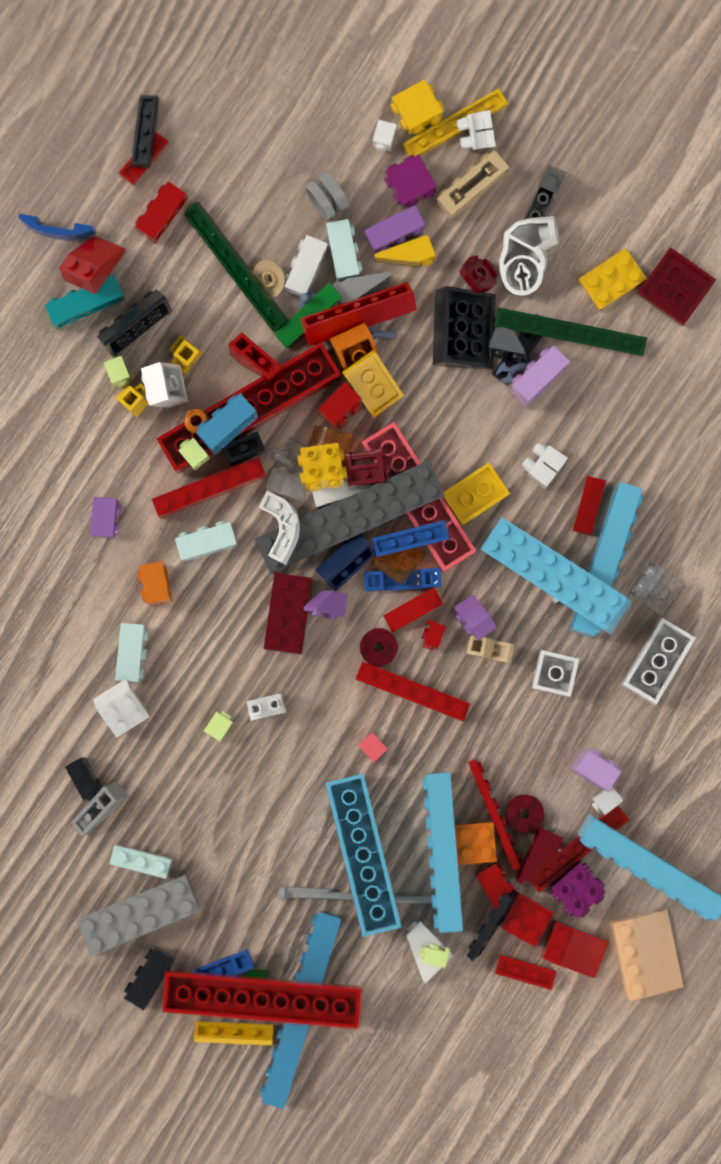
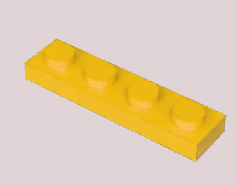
[194,1021,274,1046]

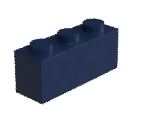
[315,534,376,591]

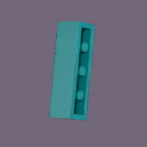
[45,275,126,329]

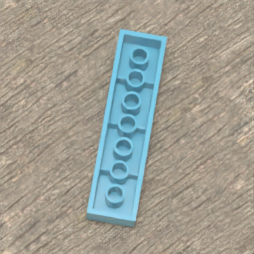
[569,482,644,638]
[481,517,632,635]
[422,772,463,933]
[325,774,401,937]
[577,814,721,922]

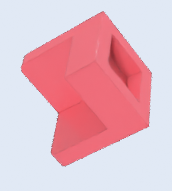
[358,733,387,762]

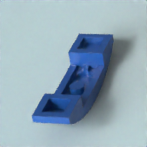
[18,214,96,240]
[364,568,442,591]
[190,949,255,975]

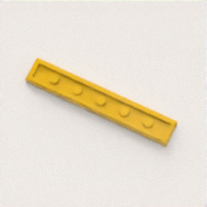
[402,88,508,156]

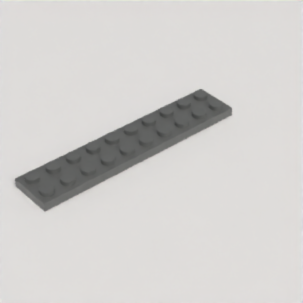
[255,461,445,574]

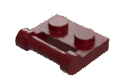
[345,447,387,486]

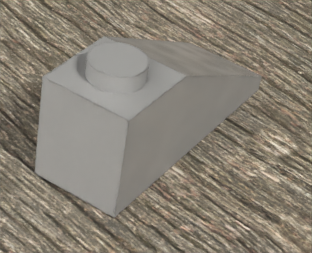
[333,272,391,305]
[71,782,129,837]

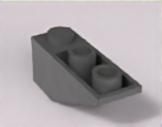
[523,165,566,220]

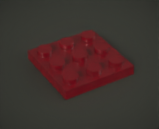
[637,247,716,327]

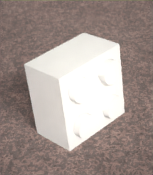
[141,362,188,408]
[531,650,579,697]
[93,679,150,737]

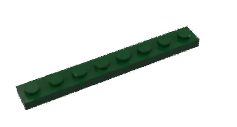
[184,201,289,333]
[494,307,647,356]

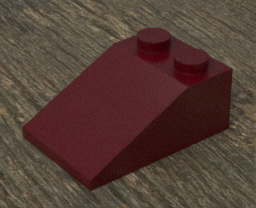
[515,827,564,884]

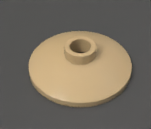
[253,260,285,298]

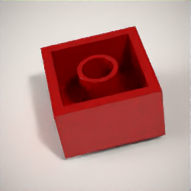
[318,382,362,431]
[500,892,554,947]

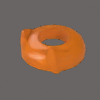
[184,409,209,434]

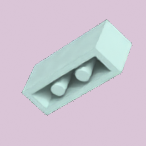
[326,219,362,281]
[175,520,238,562]
[115,623,149,683]
[109,844,173,879]

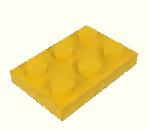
[578,248,647,311]
[342,350,404,418]
[443,463,510,526]

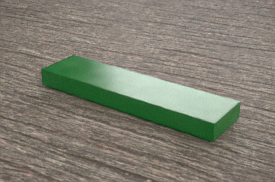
[274,283,343,349]

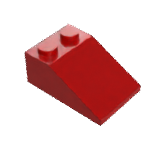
[59,236,126,294]
[540,920,609,978]

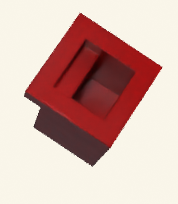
[421,620,446,651]

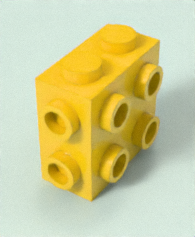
[390,79,444,135]
[297,443,347,492]

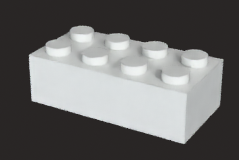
[620,618,696,705]

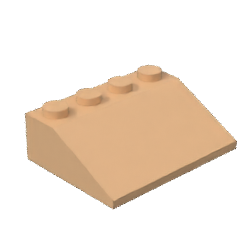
[610,910,684,1001]

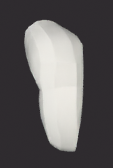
[499,216,559,296]

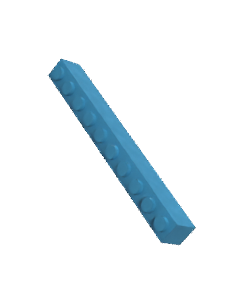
[259,910,342,1109]

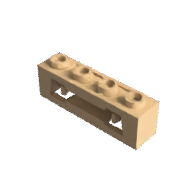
[437,150,509,220]

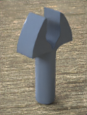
[297,290,316,309]
[367,326,397,340]
[496,361,530,383]

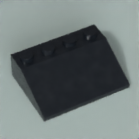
[432,286,496,369]
[97,289,172,358]

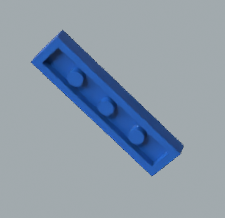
[372,520,451,557]

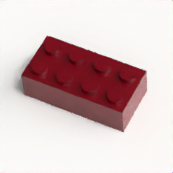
[263,572,313,655]

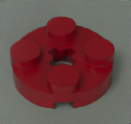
[460,255,498,293]
[360,628,398,667]
[505,794,545,833]

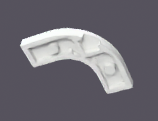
[258,491,300,565]

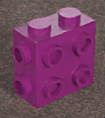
[384,154,437,209]
[550,861,606,918]

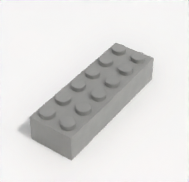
[76,874,201,957]

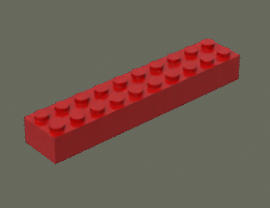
[156,342,341,474]
[162,970,364,1029]

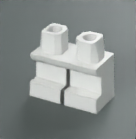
[457,110,496,150]
[521,443,568,489]
[246,693,287,721]

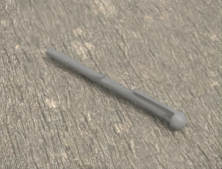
[278,886,432,904]

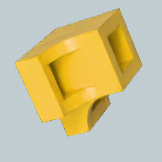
[169,335,204,375]
[115,383,149,418]

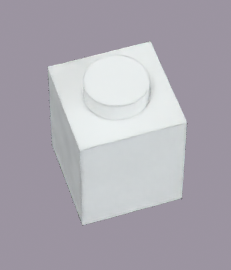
[372,120,397,152]
[591,786,623,815]

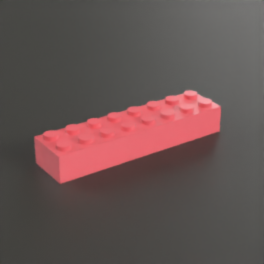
[362,422,476,573]

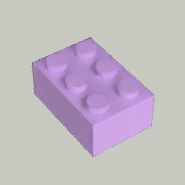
[510,346,570,408]
[570,749,622,792]

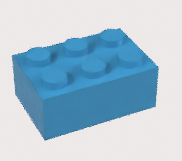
[196,393,258,455]

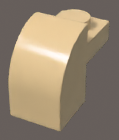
[466,635,515,664]

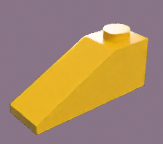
[374,235,436,267]

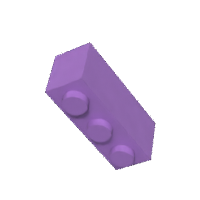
[364,205,425,254]

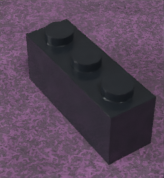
[124,946,176,1011]

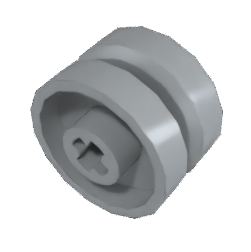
[304,171,349,221]

